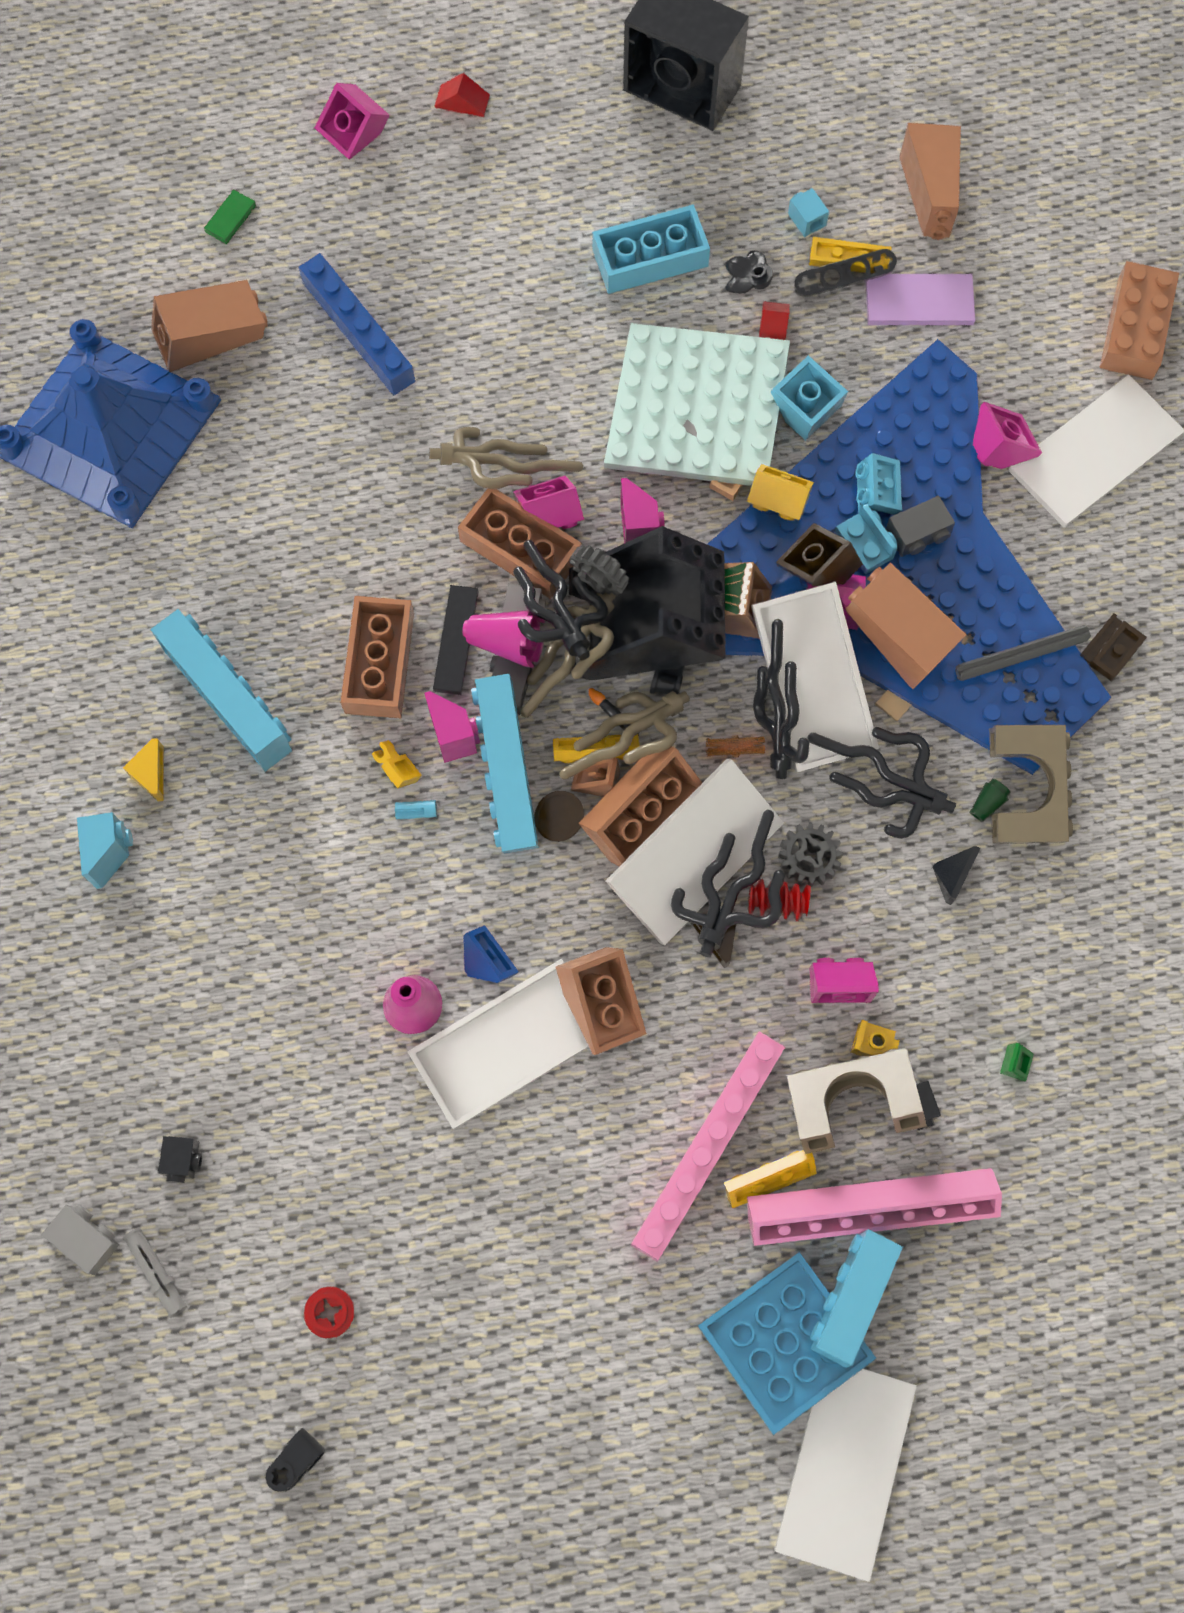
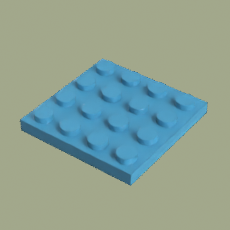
[698,1252,876,1436]

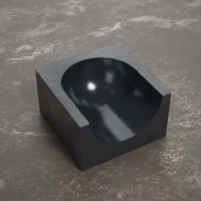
[623,0,749,131]

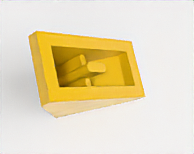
[123,738,164,802]

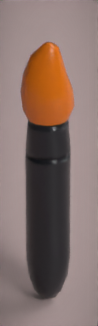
[589,688,639,736]

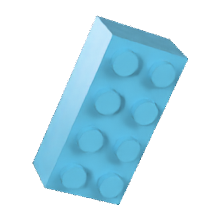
[592,204,710,294]

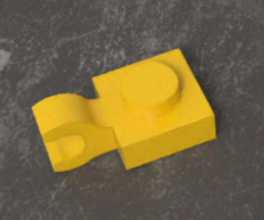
[372,740,422,788]

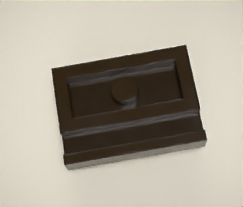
[1080,613,1147,682]

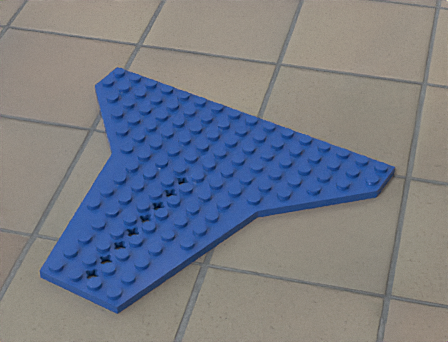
[707,339,1111,775]

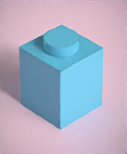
[788,188,829,237]

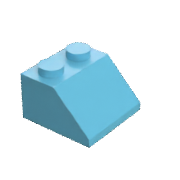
[771,355,848,441]
[77,812,133,889]

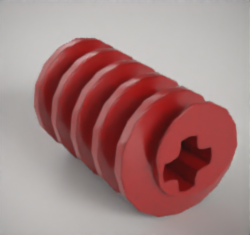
[748,878,811,922]

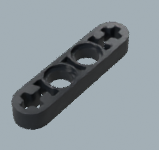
[794,249,897,297]

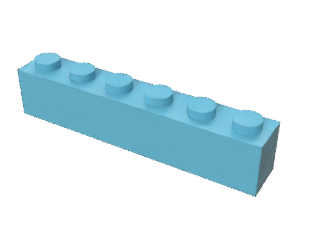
[471,674,539,853]

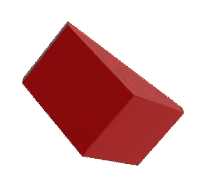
[434,72,490,117]
[759,301,790,340]

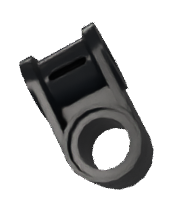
[649,666,685,695]
[265,1428,326,1492]

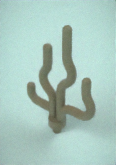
[429,427,583,489]
[520,592,616,718]
[559,691,690,780]

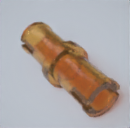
[706,735,765,758]

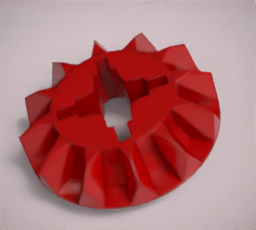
[304,1287,355,1339]

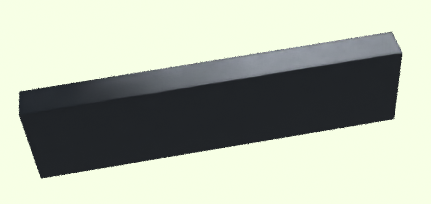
[433,585,479,695]

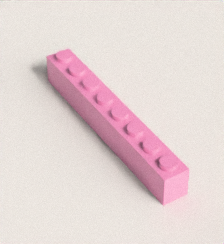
[631,1031,785,1262]
[747,1168,1002,1246]

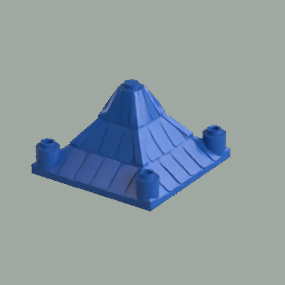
[0,319,221,529]

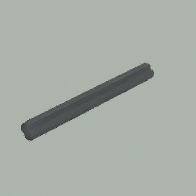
[955,625,1091,681]

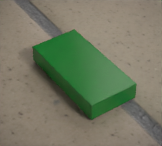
[204,189,256,244]

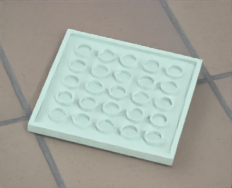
[604,323,790,486]

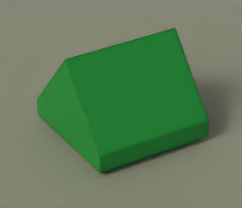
[1000,1043,1034,1082]

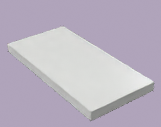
[1008,375,1184,528]
[751,582,879,772]
[605,759,784,945]
[408,959,589,1130]
[774,1369,917,1582]

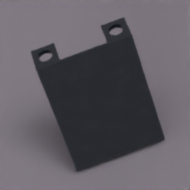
[569,526,726,680]

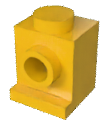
[850,1020,899,1056]

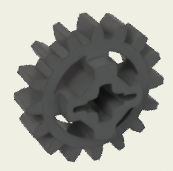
[570,545,629,596]
[778,822,843,887]

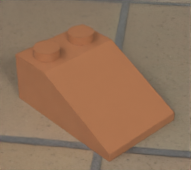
[555,947,647,1055]

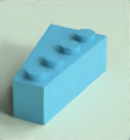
[810,1229,903,1367]

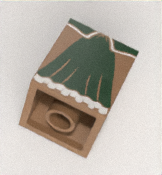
[724,562,772,638]

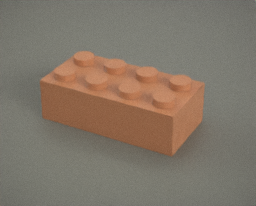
[1099,261,1179,380]
[458,489,582,599]
[340,596,414,719]
[579,747,702,866]

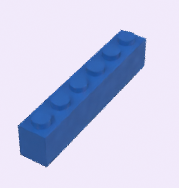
[298,253,415,396]

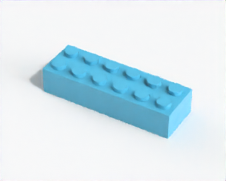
[150,609,292,772]

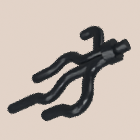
[513,540,608,661]
[753,619,809,779]
[807,727,956,839]
[671,810,785,958]

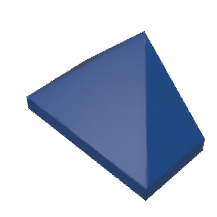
[463,925,519,983]

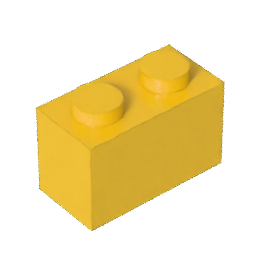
[747,464,814,521]

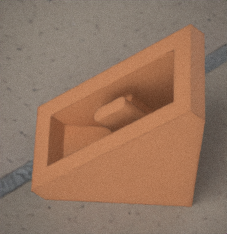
[571,758,620,797]

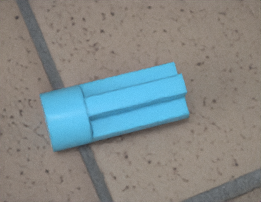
[395,800,437,819]

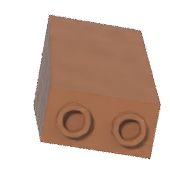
[900,123,961,240]
[151,280,268,372]
[846,562,967,689]

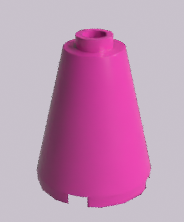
[462,610,545,668]
[383,975,442,1034]

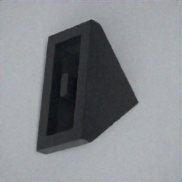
[933,846,981,905]

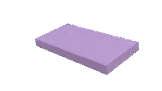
[866,274,975,325]

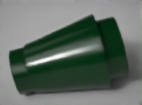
[969,778,1011,822]

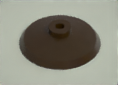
[534,791,584,842]

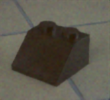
[775,523,863,586]

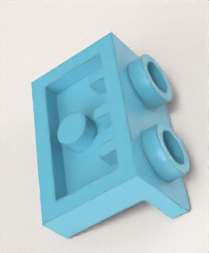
[856,453,902,515]
[835,504,897,575]

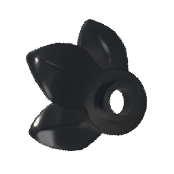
[725,250,773,294]

